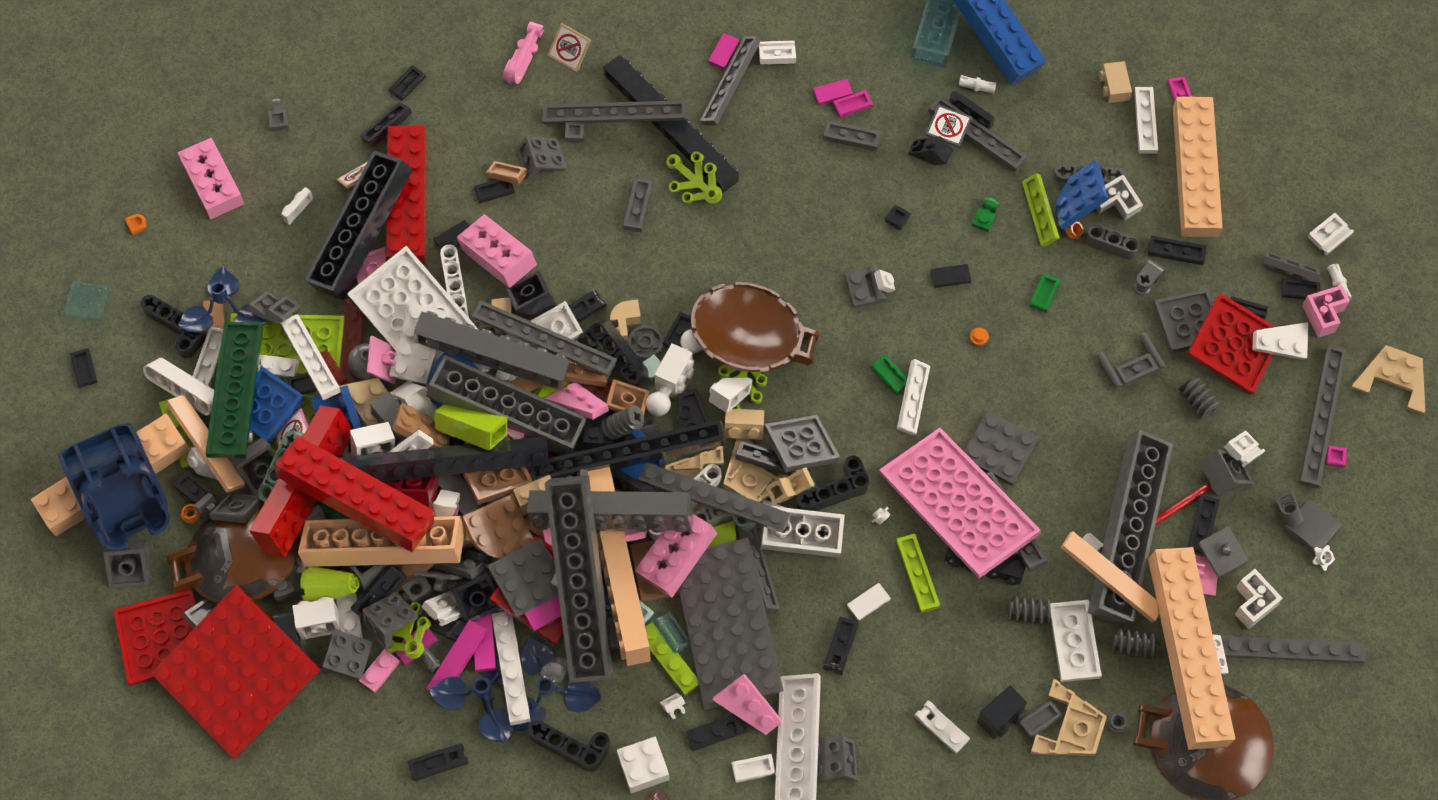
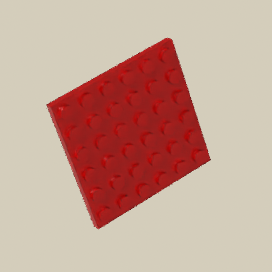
[151,585,321,759]

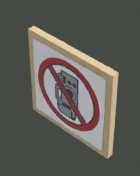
[548,23,591,72]
[337,162,367,189]

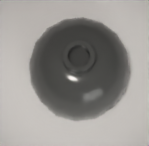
[348,343,379,381]

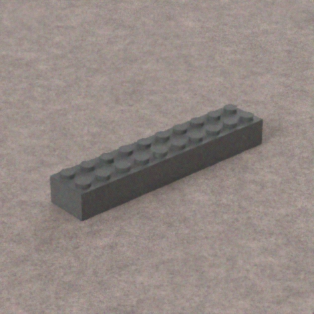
[1087,430,1173,627]
[545,475,614,682]

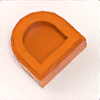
[125,214,147,235]

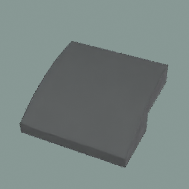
[246,291,301,323]
[1284,499,1341,553]

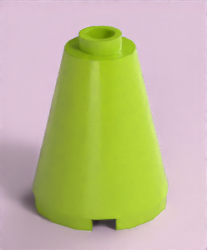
[300,566,359,602]

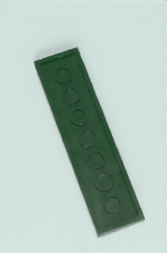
[205,322,264,458]

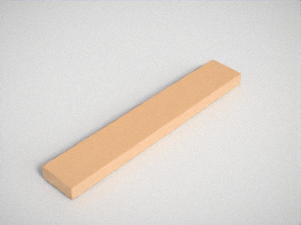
[166,395,245,493]
[1061,531,1159,622]

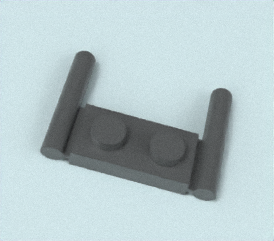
[1097,333,1166,389]

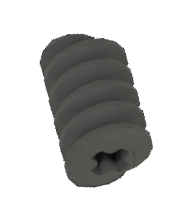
[1178,378,1220,420]
[601,405,644,440]
[1008,596,1051,624]
[1112,628,1156,659]

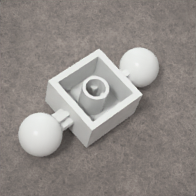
[646,329,702,416]

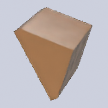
[605,379,650,415]

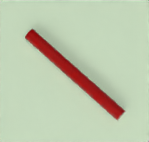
[1155,483,1212,526]

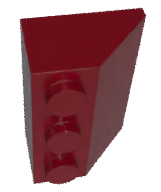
[383,476,439,509]

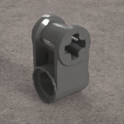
[1134,259,1166,295]
[1274,490,1304,527]

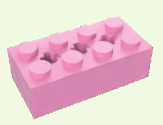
[178,138,244,220]
[457,214,537,288]
[635,514,717,598]

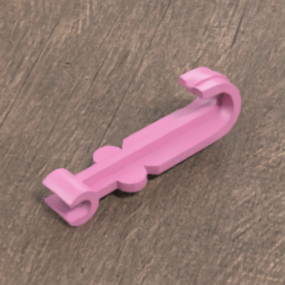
[502,21,544,84]

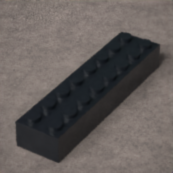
[305,151,413,300]

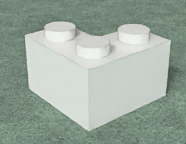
[1095,175,1143,220]
[390,381,437,419]
[1235,569,1283,630]

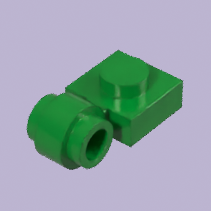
[972,196,1000,232]

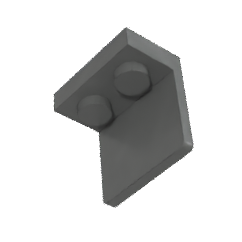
[516,137,567,180]
[363,592,418,650]
[320,629,372,680]
[817,736,858,783]

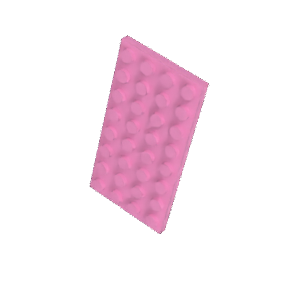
[879,428,1041,578]

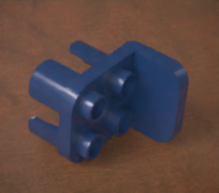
[58,423,170,551]

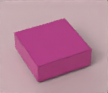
[1325,446,1347,468]

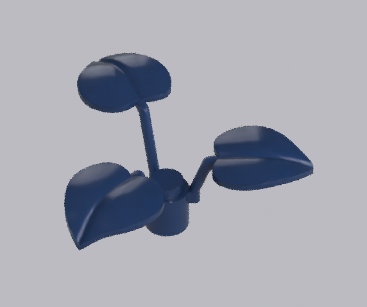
[178,266,268,333]
[513,638,601,731]
[430,656,513,743]

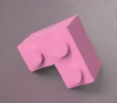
[1302,285,1350,338]

